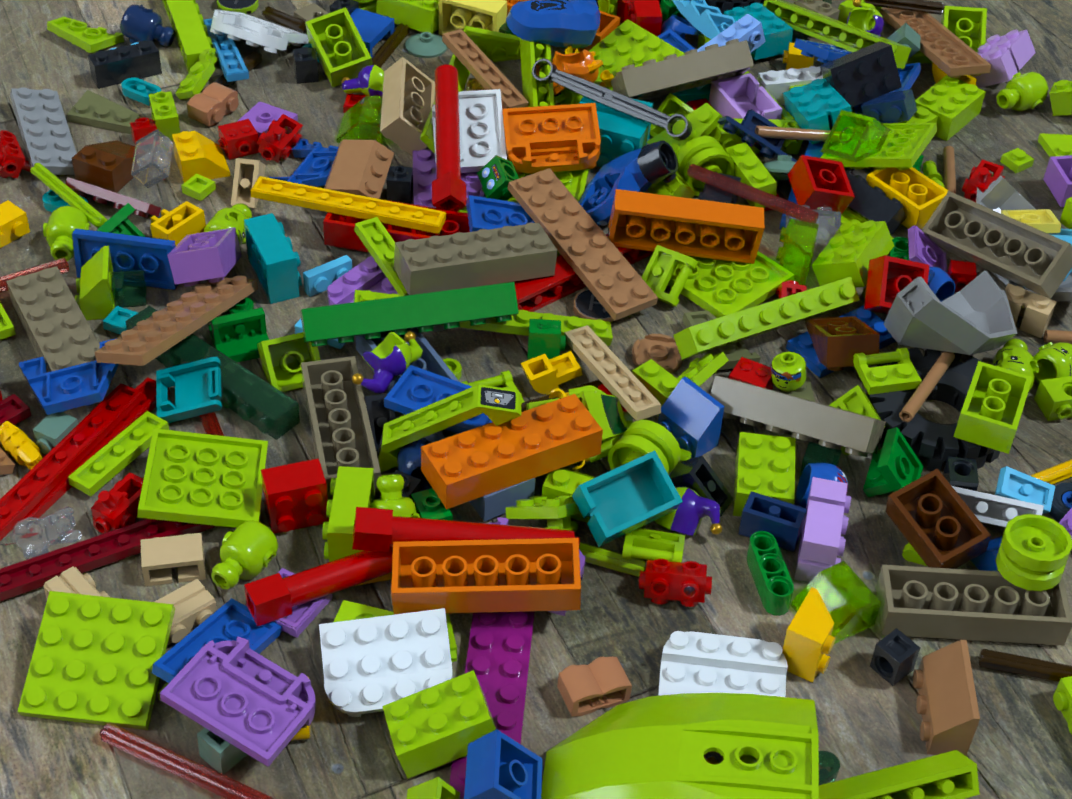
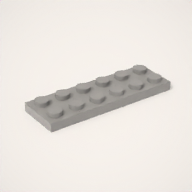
[10,87,77,175]

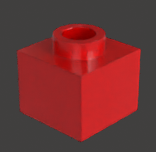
[130,117,159,147]
[947,260,977,292]

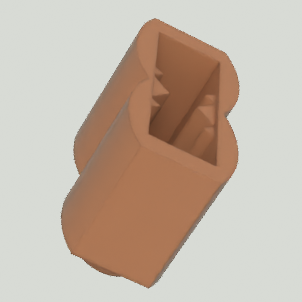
[187,82,239,126]
[557,657,632,716]

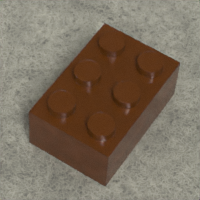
[886,468,991,569]

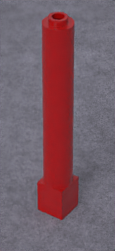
[432,64,467,212]
[352,507,580,552]
[244,547,393,627]

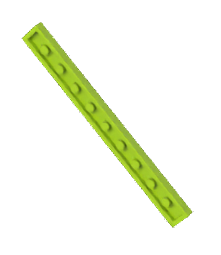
[353,290,613,346]

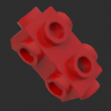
[257,114,303,163]
[0,130,31,179]
[962,159,1005,202]
[91,472,144,534]
[639,559,712,607]

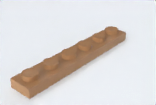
[442,29,529,109]

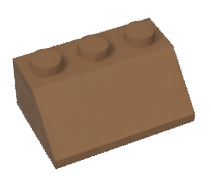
[324,140,394,199]
[913,640,980,756]

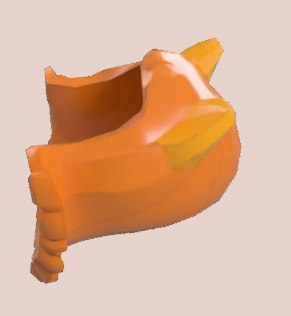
[552,49,603,95]

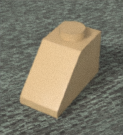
[231,158,266,209]

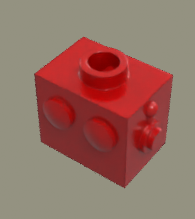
[218,119,260,160]
[728,357,774,390]

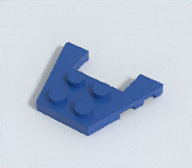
[269,139,339,187]
[19,338,119,415]

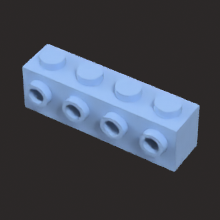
[696,14,766,90]

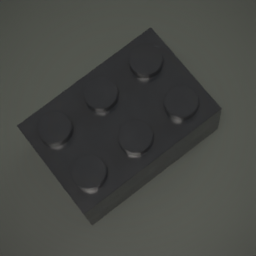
[820,42,902,108]

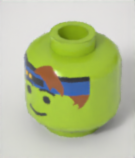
[771,352,806,392]

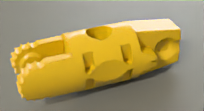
[0,421,43,470]

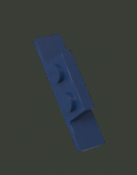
[718,109,797,162]

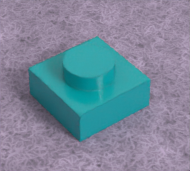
[102,306,140,335]

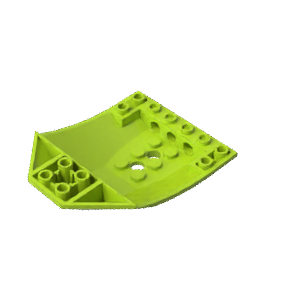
[541,693,819,799]

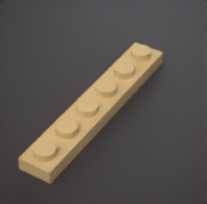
[564,325,661,421]

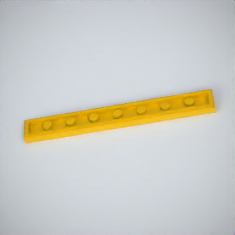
[250,176,446,234]

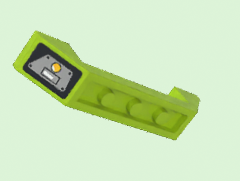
[377,384,522,472]

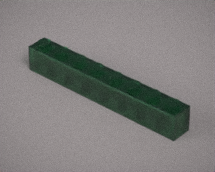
[125,306,300,440]

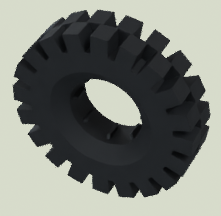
[866,347,1000,472]

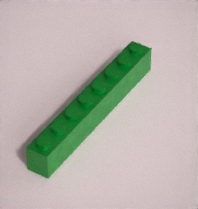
[300,282,519,347]

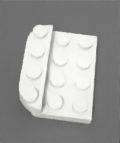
[210,9,309,53]
[432,89,507,173]
[319,608,453,717]
[658,631,788,697]

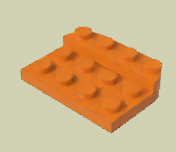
[502,103,601,174]

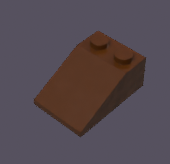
[72,140,156,193]
[805,316,880,371]

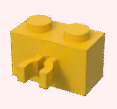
[150,201,206,247]

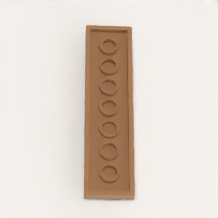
[880,8,991,78]
[508,168,658,321]
[95,276,258,366]

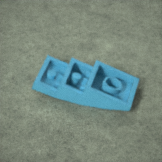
[672,0,736,39]

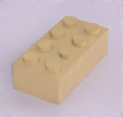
[380,57,435,156]

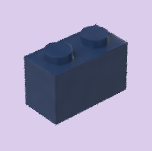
[861,89,917,123]
[738,491,807,552]

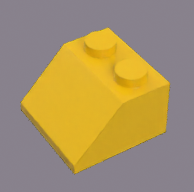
[172,131,231,183]
[782,587,836,683]

